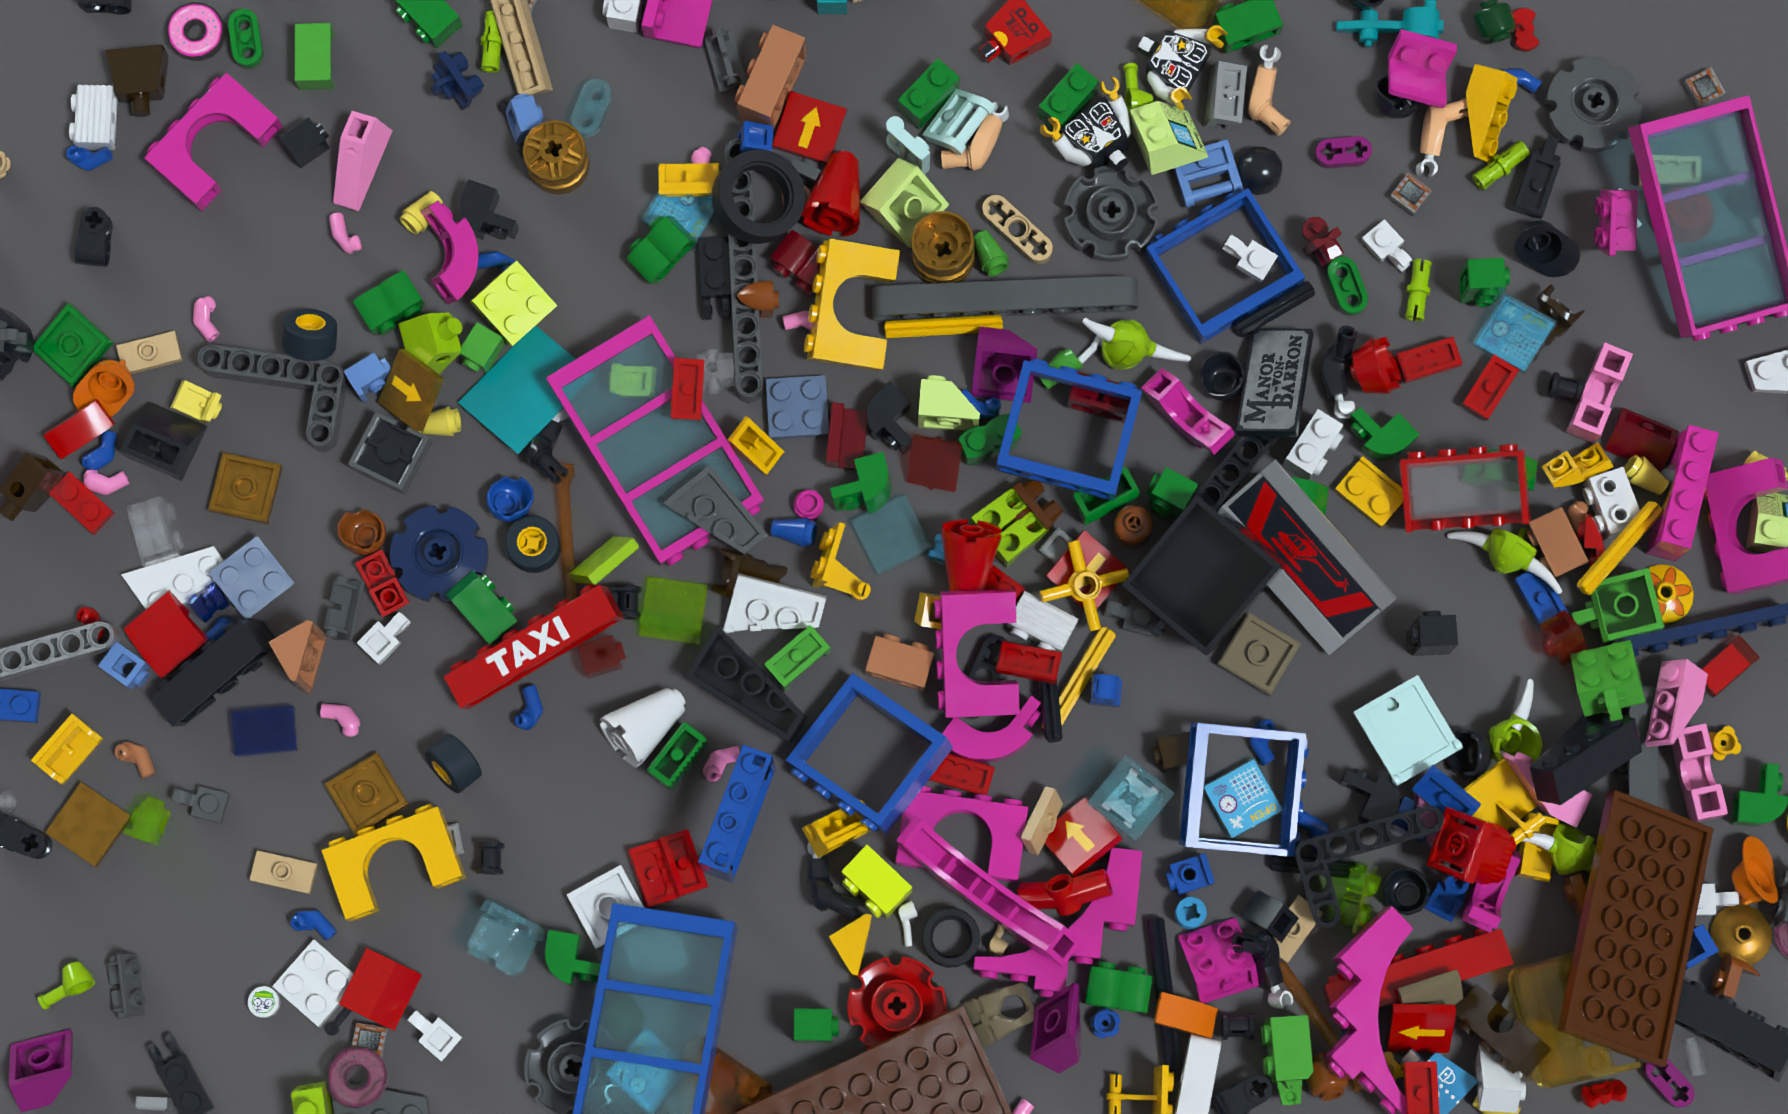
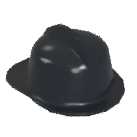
[1514,220,1580,277]

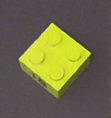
[469,261,557,347]
[841,845,912,919]

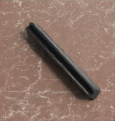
[1147,917,1182,1072]

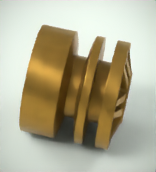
[523,120,590,195]
[911,211,975,284]

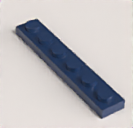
[1609,603,1788,657]

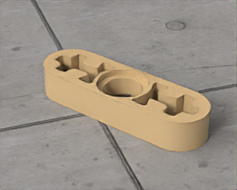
[982,195,1053,264]

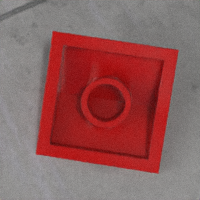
[338,948,422,1031]

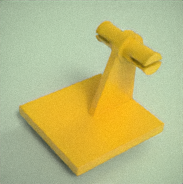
[810,522,871,601]
[1464,758,1547,845]
[1106,1065,1174,1114]

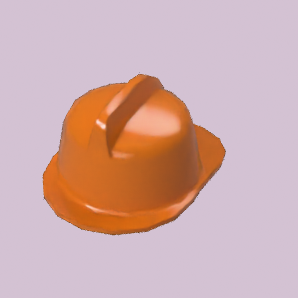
[73,359,135,417]
[1731,836,1779,905]

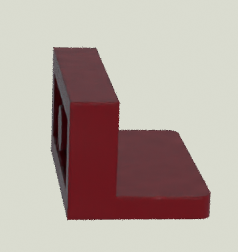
[826,402,867,470]
[1605,407,1678,472]

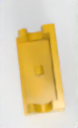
[659,163,719,197]
[31,714,104,785]
[802,800,871,858]
[1515,813,1560,883]

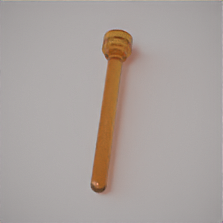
[554,464,577,601]
[1279,962,1363,1094]

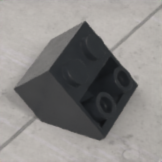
[120,403,207,481]

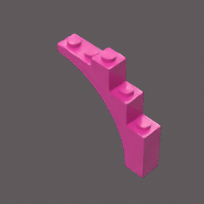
[896,816,1081,967]
[973,848,1142,998]
[1323,906,1413,1114]

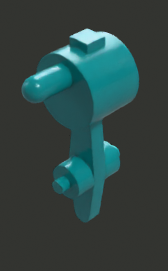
[1336,0,1444,48]

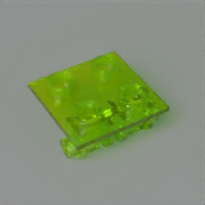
[639,577,708,644]
[1340,863,1381,933]

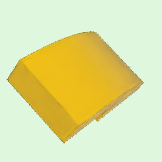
[1541,442,1614,488]

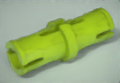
[480,11,504,73]
[1472,140,1530,191]
[1405,259,1432,322]

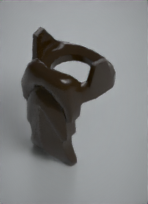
[1532,284,1585,361]
[711,549,788,598]

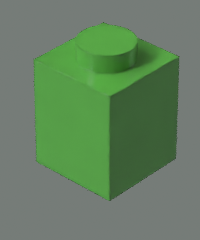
[459,322,505,373]

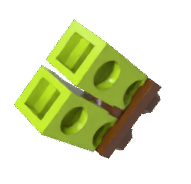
[970,480,1063,568]

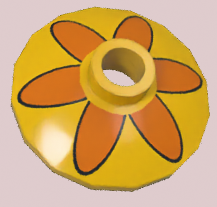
[1649,564,1694,624]

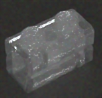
[126,497,184,567]

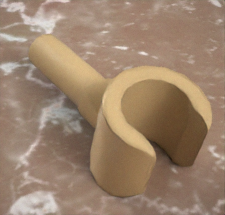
[988,924,1009,957]

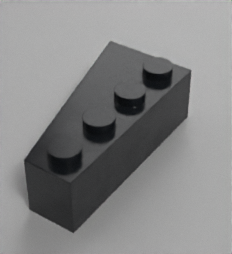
[151,619,276,727]
[685,625,807,743]
[1530,712,1642,805]
[1675,980,1788,1082]

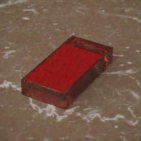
[1700,635,1760,698]

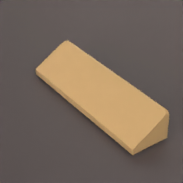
[490,0,553,96]

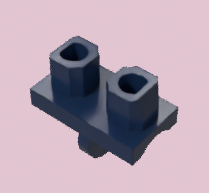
[430,51,484,110]

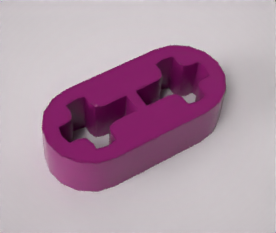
[1314,136,1372,169]
[1643,1059,1695,1108]

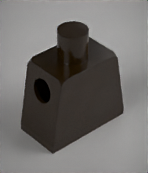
[106,45,168,117]
[0,452,66,521]

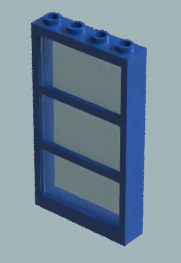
[573,903,738,1114]

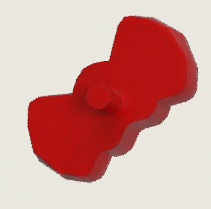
[1513,8,1539,52]
[1581,1080,1627,1108]

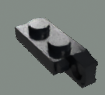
[1513,135,1561,220]

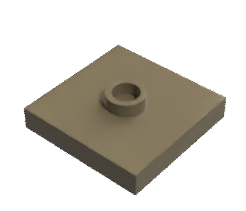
[1217,612,1301,696]
[1398,970,1463,1020]

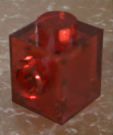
[1539,610,1588,666]
[577,635,626,679]

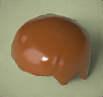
[337,509,386,555]

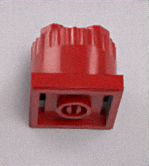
[1426,807,1516,885]

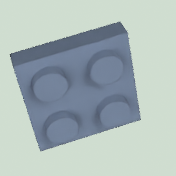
[766,375,829,440]
[208,535,295,620]

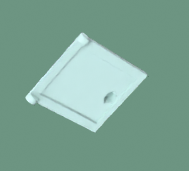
[1353,675,1463,786]

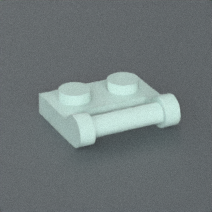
[922,88,996,155]
[886,116,930,175]

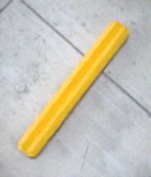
[884,315,1003,338]
[1577,501,1663,595]
[1041,626,1116,729]

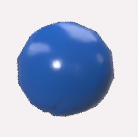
[486,476,534,522]

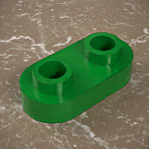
[228,9,264,69]
[1326,256,1368,316]

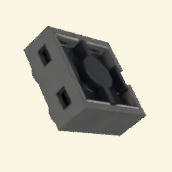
[348,411,432,495]

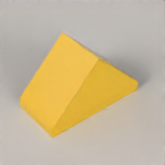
[728,416,785,475]
[829,914,872,977]

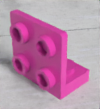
[641,0,713,48]
[1388,29,1457,108]
[1594,190,1638,256]
[1178,918,1259,1003]

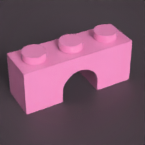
[1566,343,1633,443]
[1671,724,1728,822]

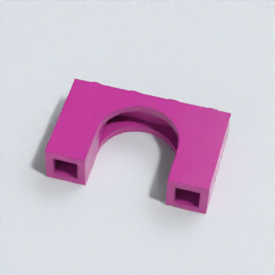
[144,72,283,212]
[1646,425,1719,562]
[1704,458,1788,595]
[934,589,1020,718]
[896,786,1028,883]

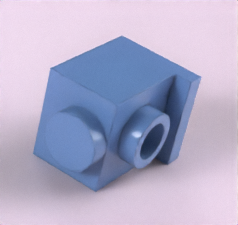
[505,94,546,144]
[343,353,391,403]
[98,641,150,690]

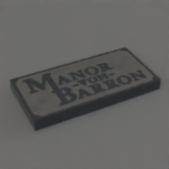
[1236,328,1314,437]

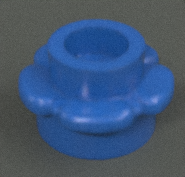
[1090,1008,1120,1039]

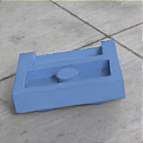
[1173,139,1243,208]

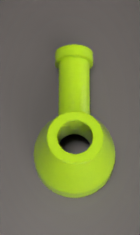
[1123,63,1153,118]
[38,961,95,1010]

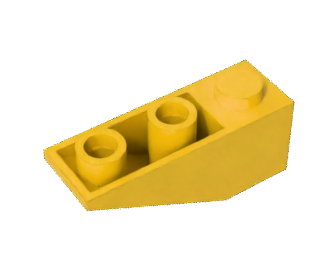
[1466,64,1518,163]

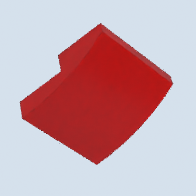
[124,590,208,679]
[626,829,708,908]

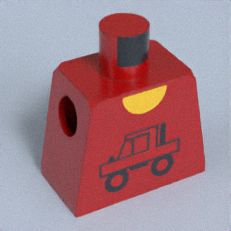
[978,0,1052,65]

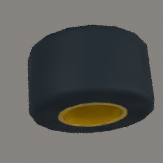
[282,309,337,361]
[505,515,561,573]
[425,734,482,794]

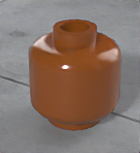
[1113,505,1153,547]
[1306,1052,1349,1102]

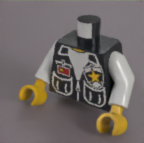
[1136,25,1228,111]
[1040,77,1131,171]

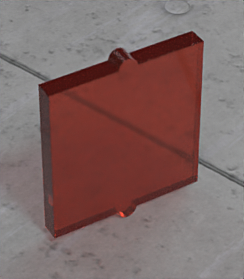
[907,434,963,492]

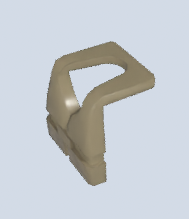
[963,982,1035,1048]

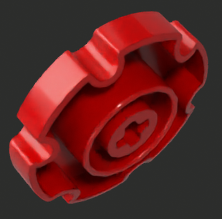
[847,957,947,1047]

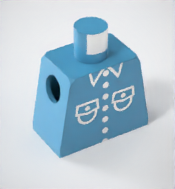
[1399,1048,1478,1114]

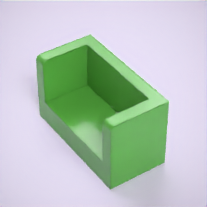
[295,23,335,90]
[764,625,831,692]

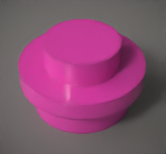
[794,490,824,520]

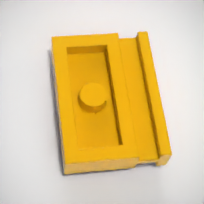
[1334,456,1403,529]

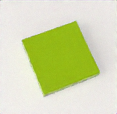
[568,536,639,585]

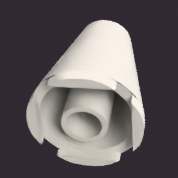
[600,688,686,768]

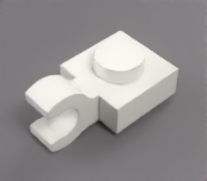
[1361,219,1412,273]
[1222,235,1278,283]
[357,612,411,665]
[1696,884,1739,916]
[408,1011,463,1061]

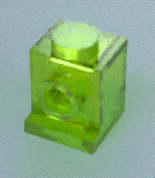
[123,796,171,846]

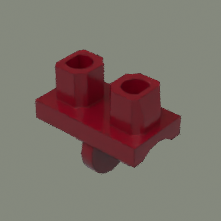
[1302,217,1344,267]

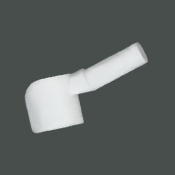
[1078,335,1103,364]
[898,901,918,947]

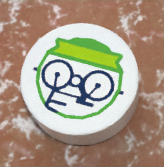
[248,986,281,1018]

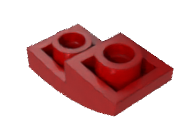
[43,399,115,460]
[1578,514,1607,578]
[355,549,410,617]

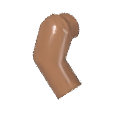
[1567,501,1588,536]
[114,742,156,779]

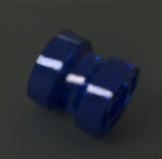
[187,581,230,623]

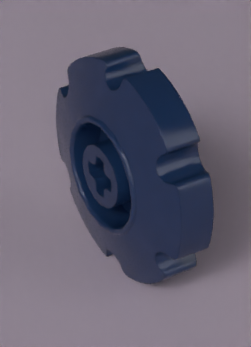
[390,506,489,603]

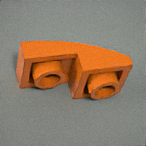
[1153,992,1218,1039]

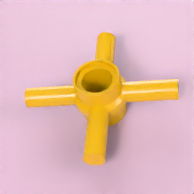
[1039,540,1129,631]

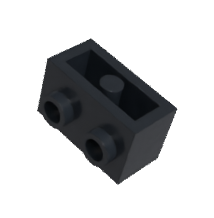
[1406,610,1458,656]

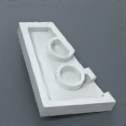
[1744,350,1788,394]
[121,546,224,609]
[724,573,827,633]

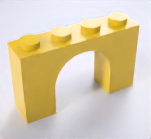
[804,238,900,371]
[321,804,466,922]

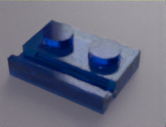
[232,706,298,757]

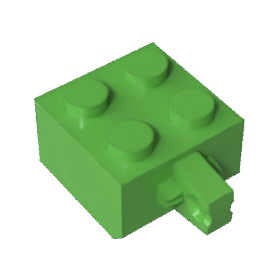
[1571,568,1664,645]
[1570,640,1646,721]
[1260,1015,1313,1106]

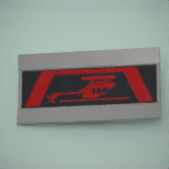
[1221,459,1397,655]

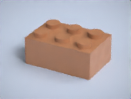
[735,24,807,132]

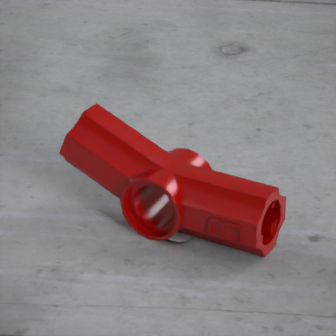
[1017,869,1113,916]

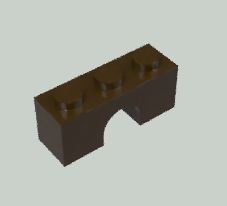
[1456,984,1552,1077]

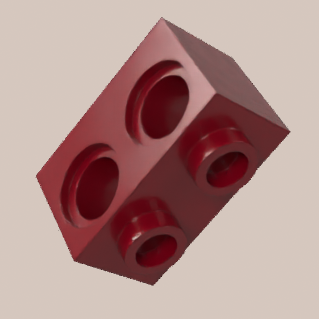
[1067,371,1130,423]

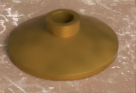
[1710,904,1772,965]

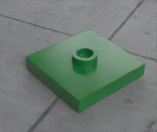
[33,303,114,388]

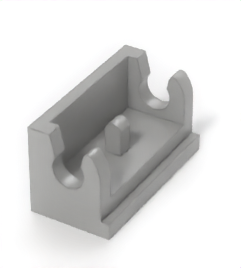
[1204,61,1247,130]

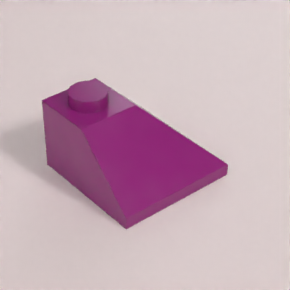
[972,326,1038,403]
[1030,983,1081,1073]
[9,1029,73,1112]

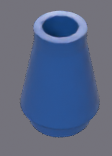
[771,518,817,548]

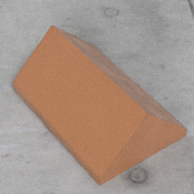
[269,620,327,694]

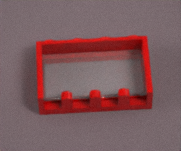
[1400,444,1531,533]

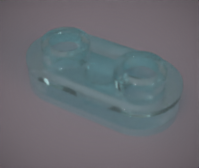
[571,78,612,137]

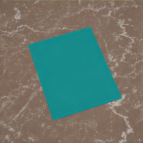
[458,325,595,454]

